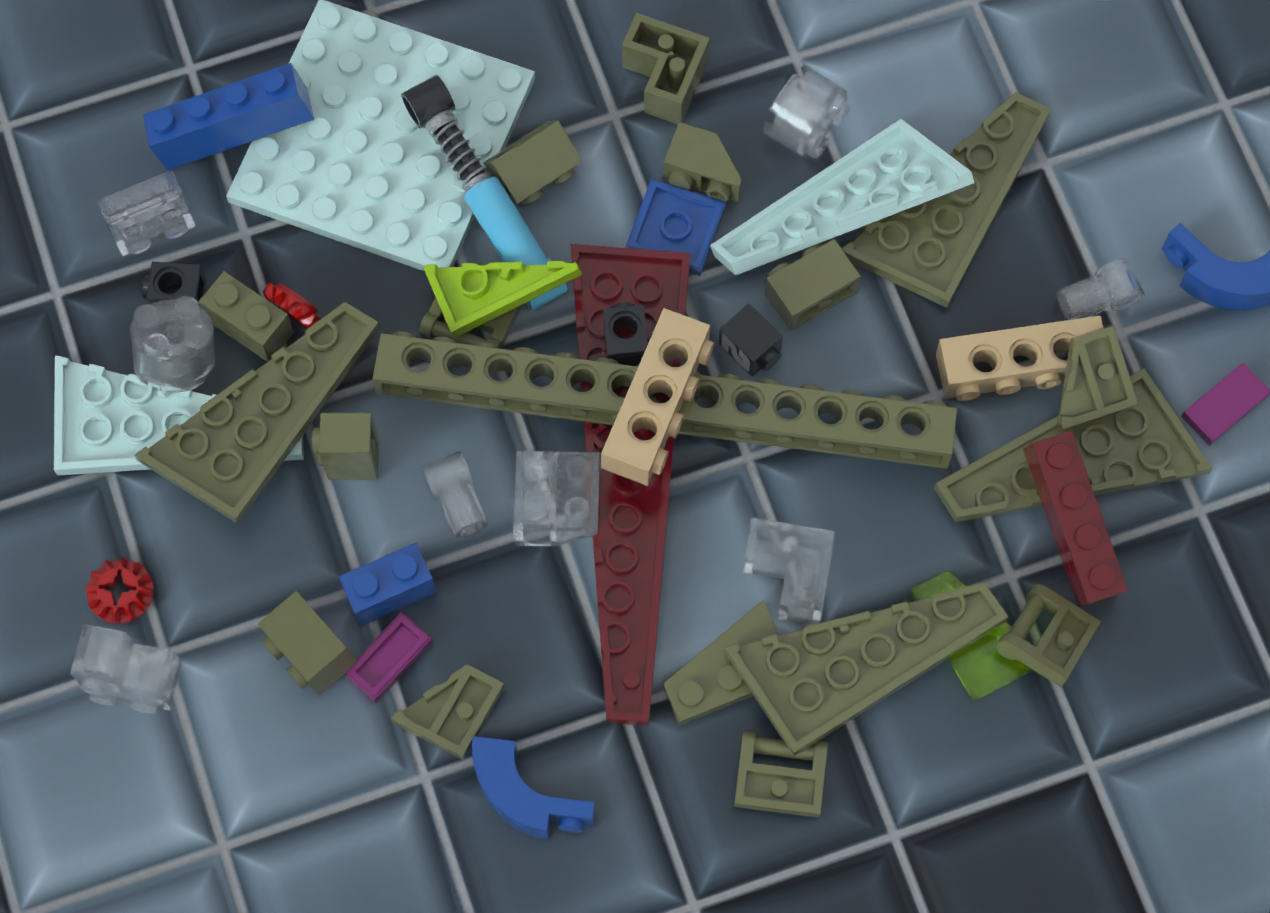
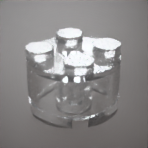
[763,65,850,159]
[130,296,215,393]

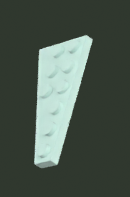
[710,119,974,275]
[54,355,304,475]

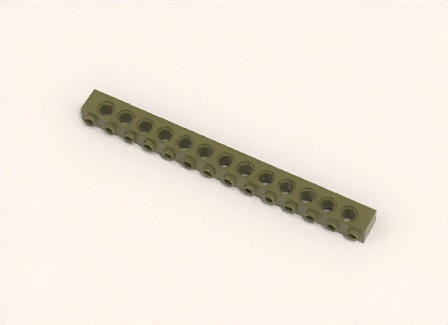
[373,331,957,469]

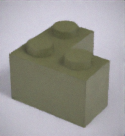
[622,12,710,124]

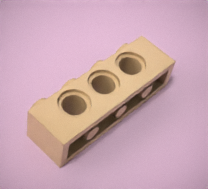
[601,308,714,486]
[936,316,1103,401]

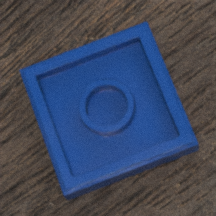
[625,178,726,276]

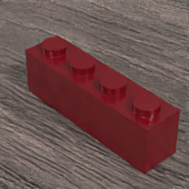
[1023,430,1128,607]

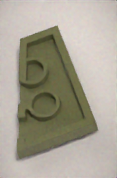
[663,600,779,726]

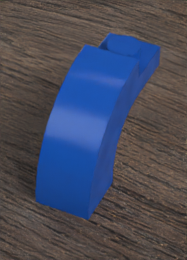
[1162,223,1270,310]
[472,736,596,840]

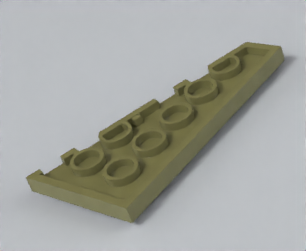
[842,92,1051,308]
[134,302,380,524]
[934,368,1213,523]
[724,582,1009,756]

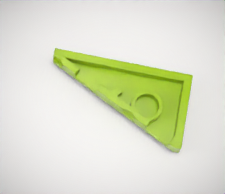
[423,261,582,338]

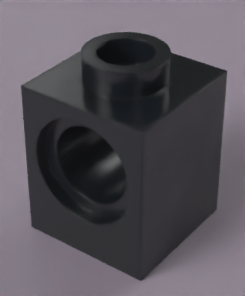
[142,261,207,317]
[603,302,648,366]

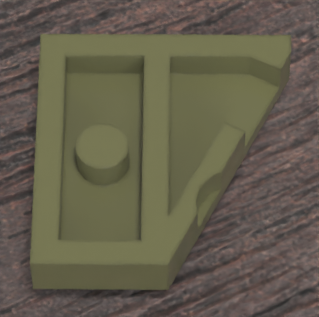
[1058,325,1138,429]
[391,664,505,761]

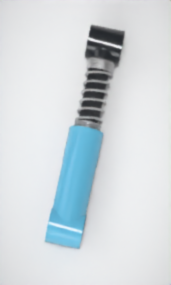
[401,75,568,312]

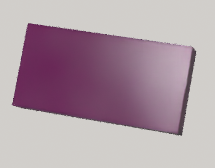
[1181,363,1270,446]
[344,612,433,703]

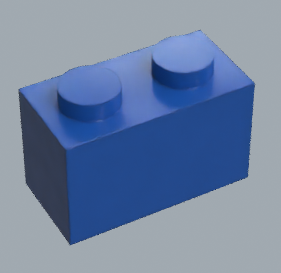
[338,543,437,627]

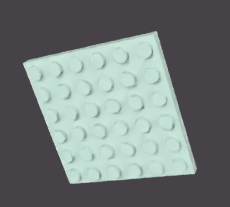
[226,0,536,271]

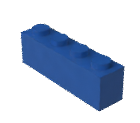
[143,63,314,171]

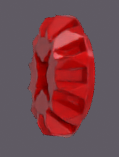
[263,283,320,328]
[85,557,154,624]

